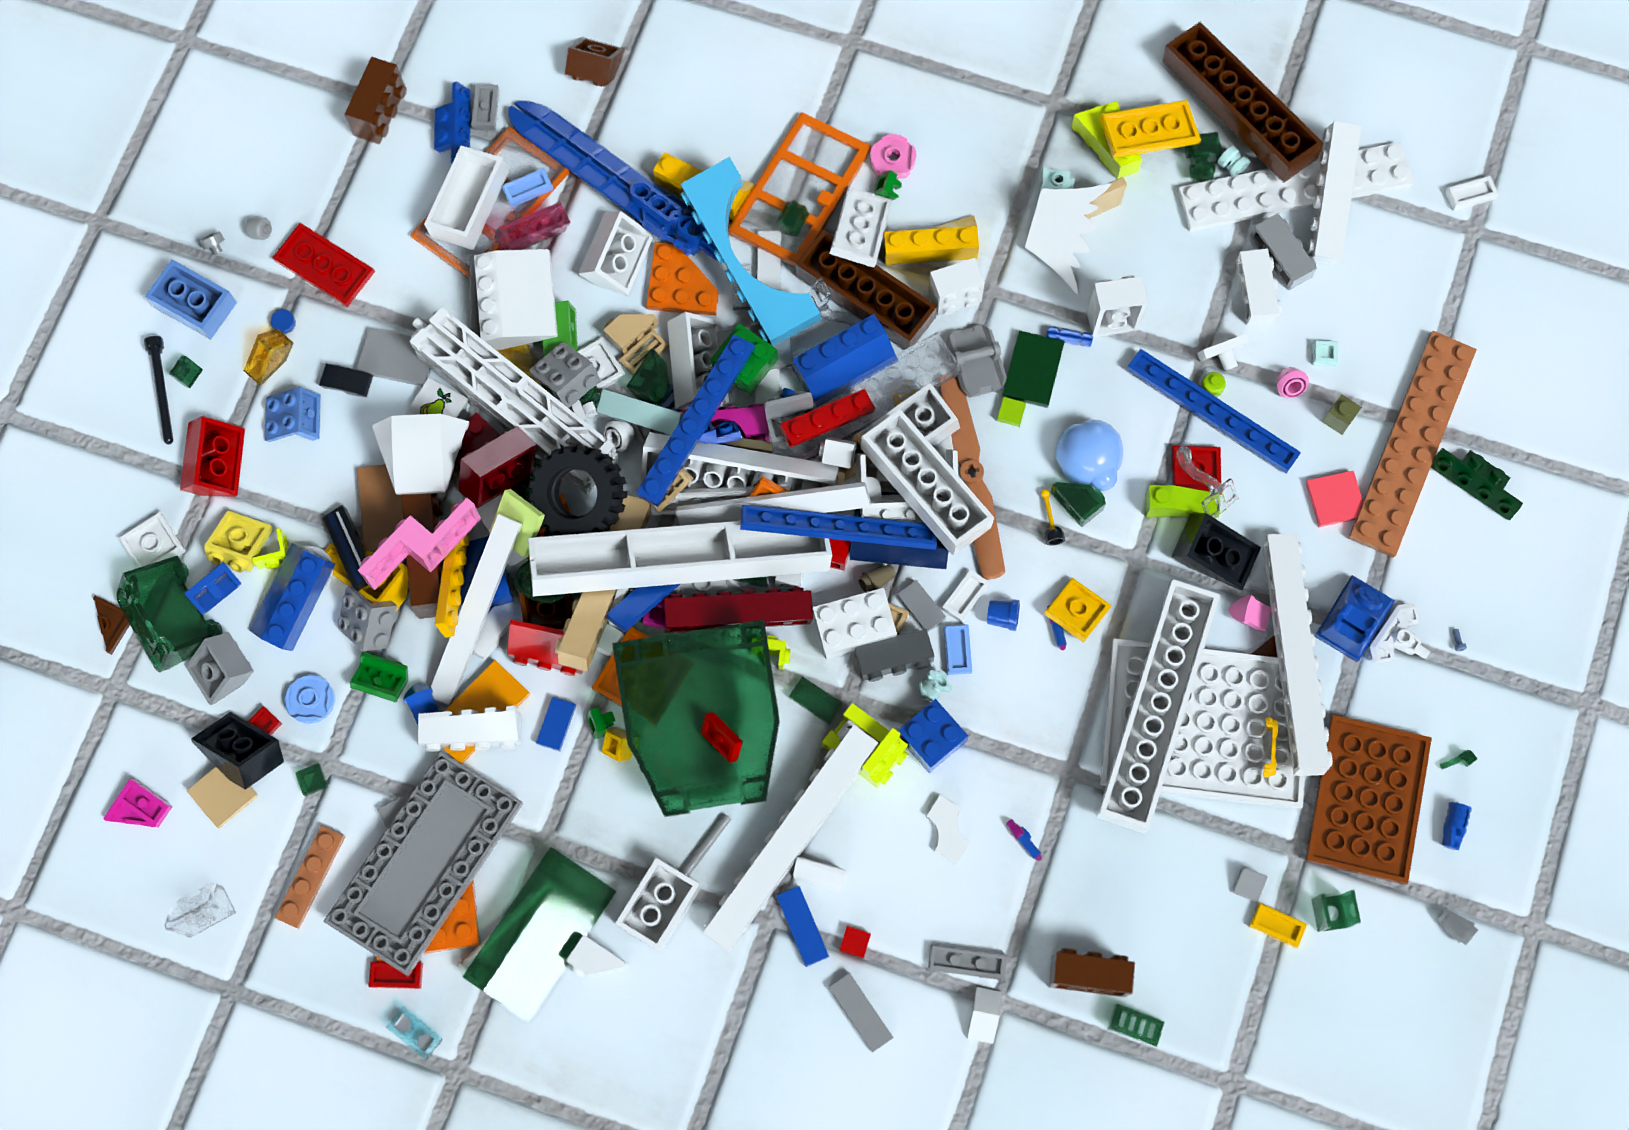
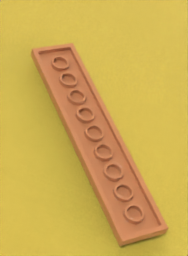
[1348,331,1477,558]

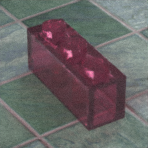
[494,202,571,250]

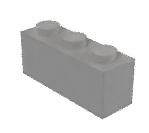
[1250,213,1317,291]

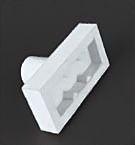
[1197,333,1250,371]

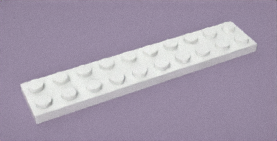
[1178,142,1414,232]

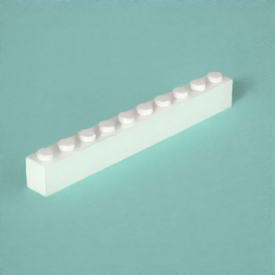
[1262,533,1332,776]
[703,725,879,951]

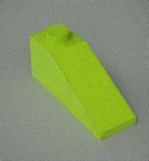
[1145,485,1219,518]

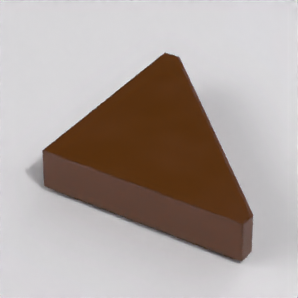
[93,595,135,655]

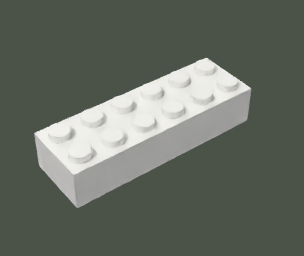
[860,409,994,556]

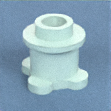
[919,670,952,701]

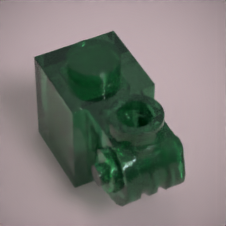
[1185,132,1222,183]

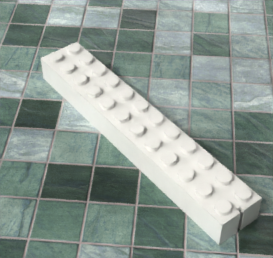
[528,521,832,596]

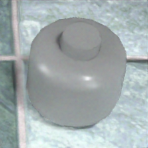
[246,216,272,240]

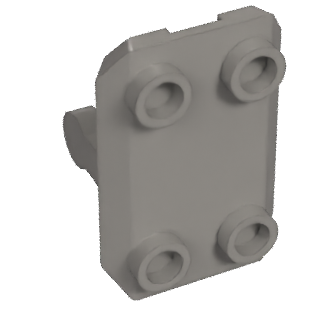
[947,325,1007,398]

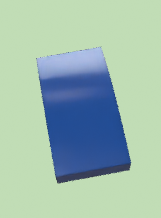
[698,421,742,444]

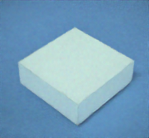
[1313,340,1338,366]

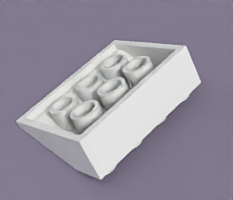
[474,249,558,351]

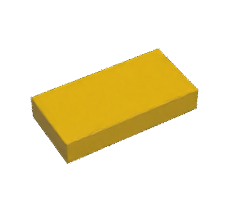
[1249,903,1307,948]

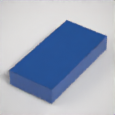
[536,697,576,752]

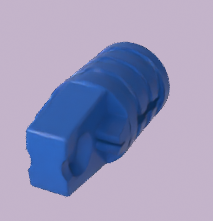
[1442,802,1472,850]

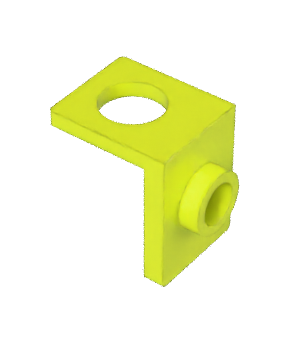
[252,528,289,569]

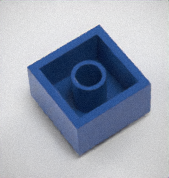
[898,699,969,773]

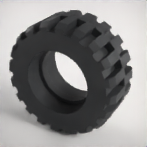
[528,446,627,536]

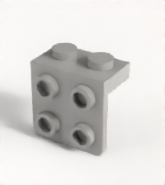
[530,342,601,408]
[764,391,814,445]
[338,587,397,652]

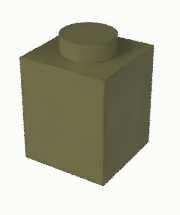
[1322,394,1362,435]

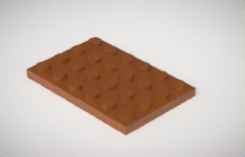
[1305,715,1432,885]

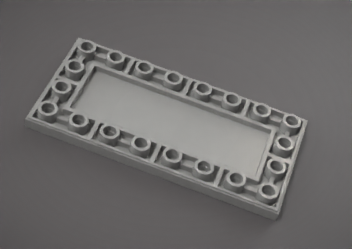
[323,751,524,976]

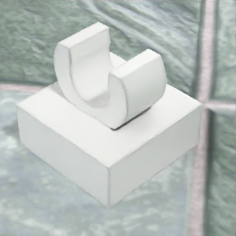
[571,400,598,424]

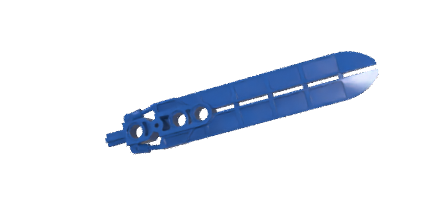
[508,101,718,261]

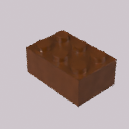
[344,56,406,145]
[1049,948,1135,998]

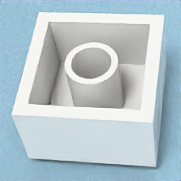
[928,258,985,315]

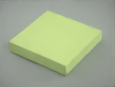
[490,489,545,557]

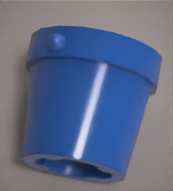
[987,599,1020,631]

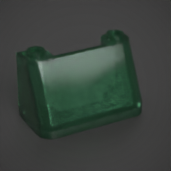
[116,555,223,673]

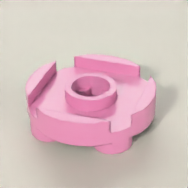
[870,134,916,179]

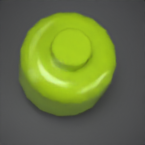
[1201,372,1226,397]

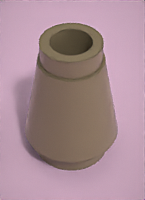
[858,564,896,593]

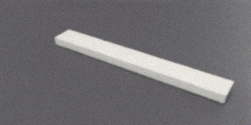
[755,231,781,406]
[676,482,871,526]
[431,514,523,705]

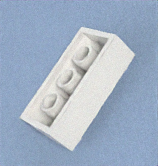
[667,312,729,410]

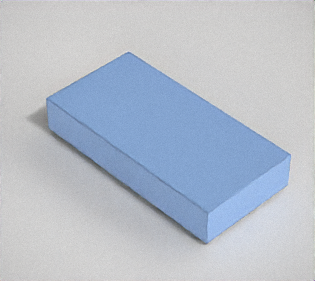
[502,168,554,208]
[944,624,972,675]

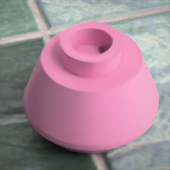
[1277,367,1309,398]

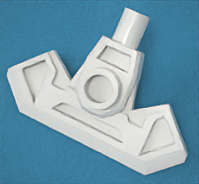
[1369,603,1431,663]

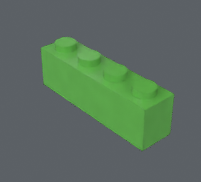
[540,300,578,397]

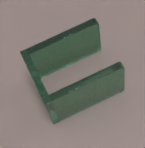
[1311,890,1361,932]

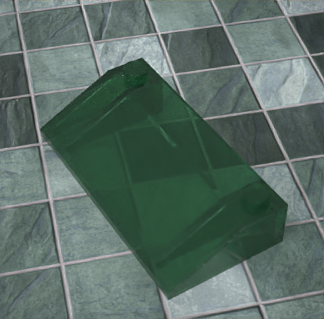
[462,847,616,1022]

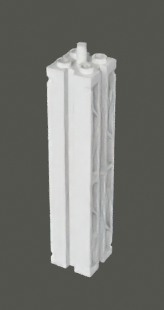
[410,307,619,495]

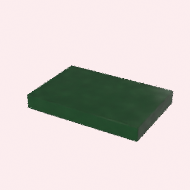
[1002,330,1065,408]

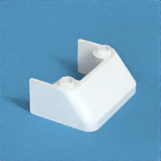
[855,449,958,523]

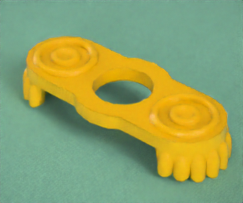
[1263,717,1278,777]

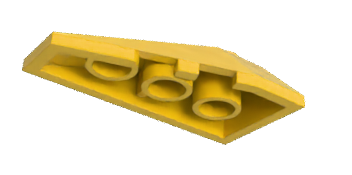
[324,543,408,611]

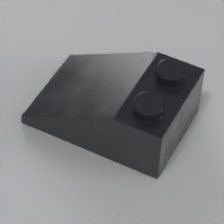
[1171,513,1261,590]
[191,712,284,790]

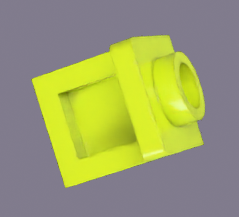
[756,635,791,670]

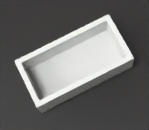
[424,146,509,250]

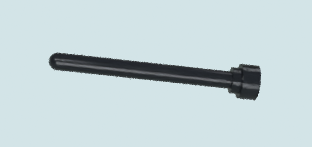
[144,336,173,445]

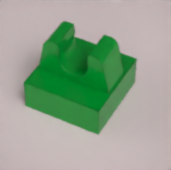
[873,170,902,200]
[586,707,616,740]

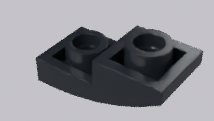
[319,363,373,398]

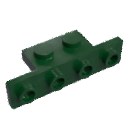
[1431,448,1523,520]

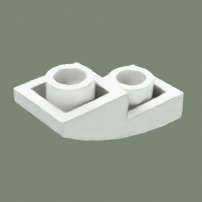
[472,606,515,660]

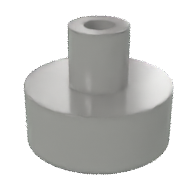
[199,231,225,255]

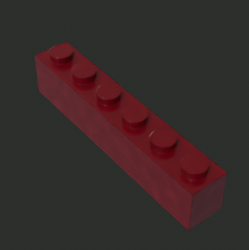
[662,587,814,633]

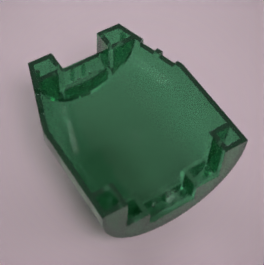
[612,620,780,817]

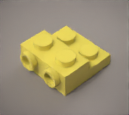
[204,510,272,573]

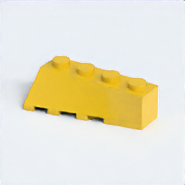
[653,152,755,221]
[884,215,979,265]

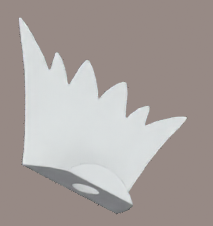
[1025,183,1111,295]

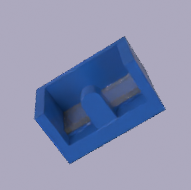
[184,562,242,616]

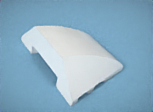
[372,414,470,495]

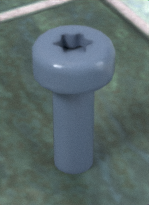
[1452,629,1467,652]

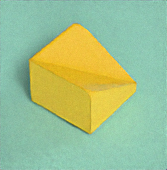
[601,728,636,762]

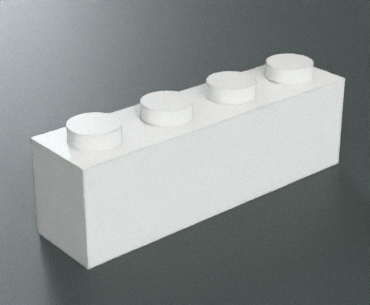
[418,705,522,752]

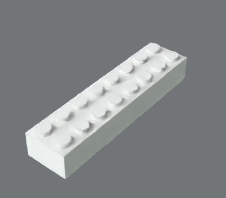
[640,432,839,514]

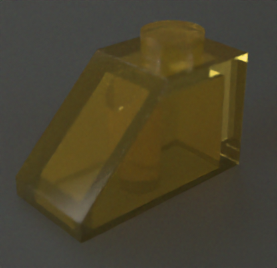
[243,329,294,385]

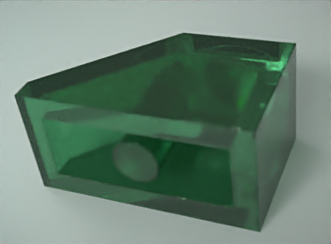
[626,349,670,405]
[1050,482,1106,527]

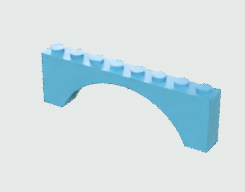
[680,157,822,347]

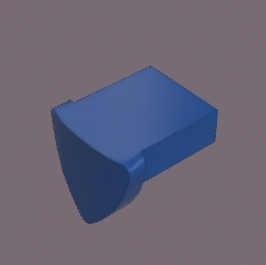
[403,683,440,725]

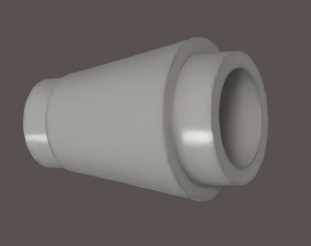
[1437,909,1478,945]

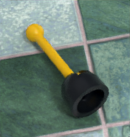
[1040,489,1065,546]

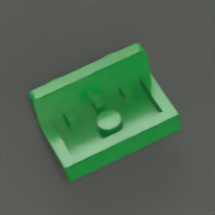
[350,652,408,703]

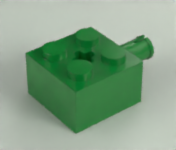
[710,323,779,395]

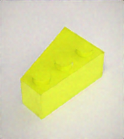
[1071,101,1142,179]

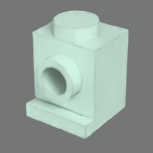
[1040,167,1075,193]

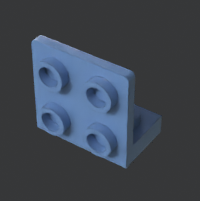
[265,387,321,442]

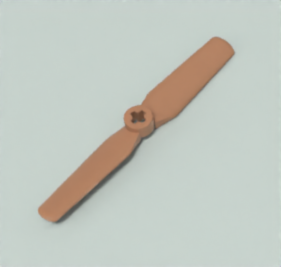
[939,375,1005,580]

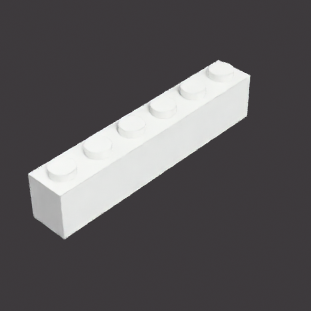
[1307,120,1362,266]

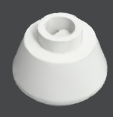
[604,421,635,452]

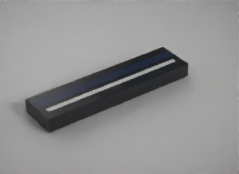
[323,505,368,591]

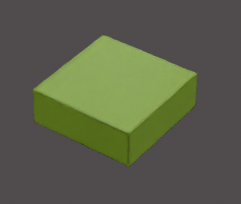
[997,397,1026,427]

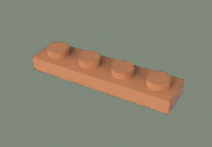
[274,825,346,929]

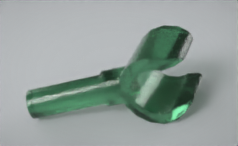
[1439,750,1478,770]

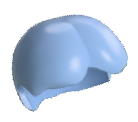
[1056,420,1123,491]

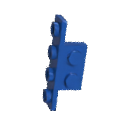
[434,81,471,164]

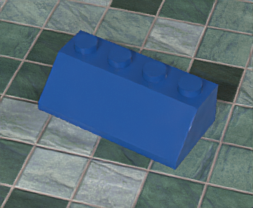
[792,314,898,408]
[249,543,335,651]

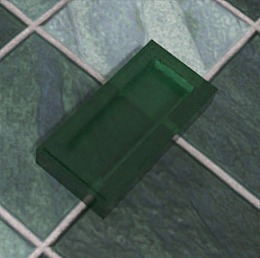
[789,676,843,725]

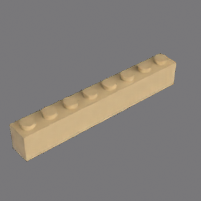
[555,495,651,672]

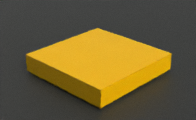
[1044,577,1112,643]

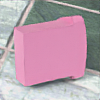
[1228,595,1271,631]

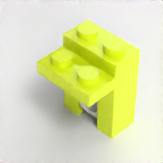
[822,703,909,788]

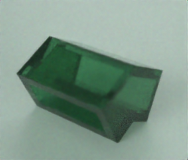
[774,200,809,237]

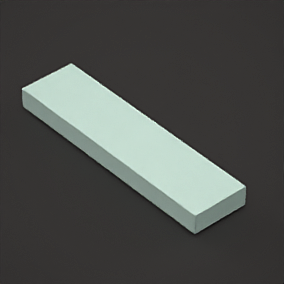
[597,389,684,435]

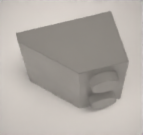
[185,632,254,705]

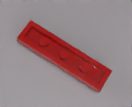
[779,389,876,448]

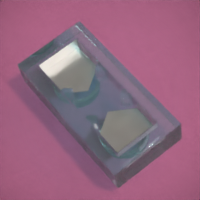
[386,1006,443,1060]

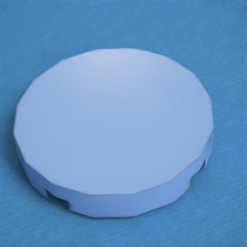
[284,674,335,724]

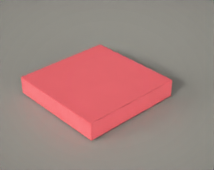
[1306,470,1363,527]

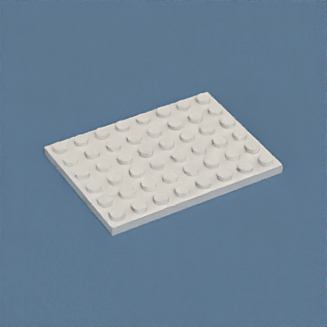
[1100,638,1305,809]

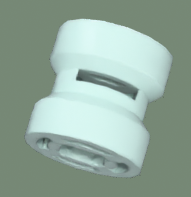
[1218,145,1250,177]

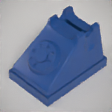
[1315,575,1395,662]

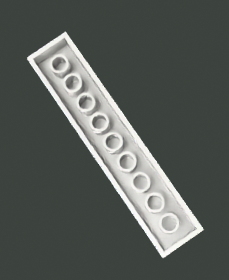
[1096,579,1220,834]

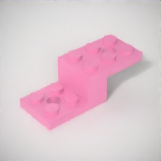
[358,498,481,590]

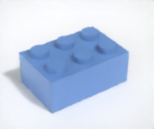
[145,259,237,340]

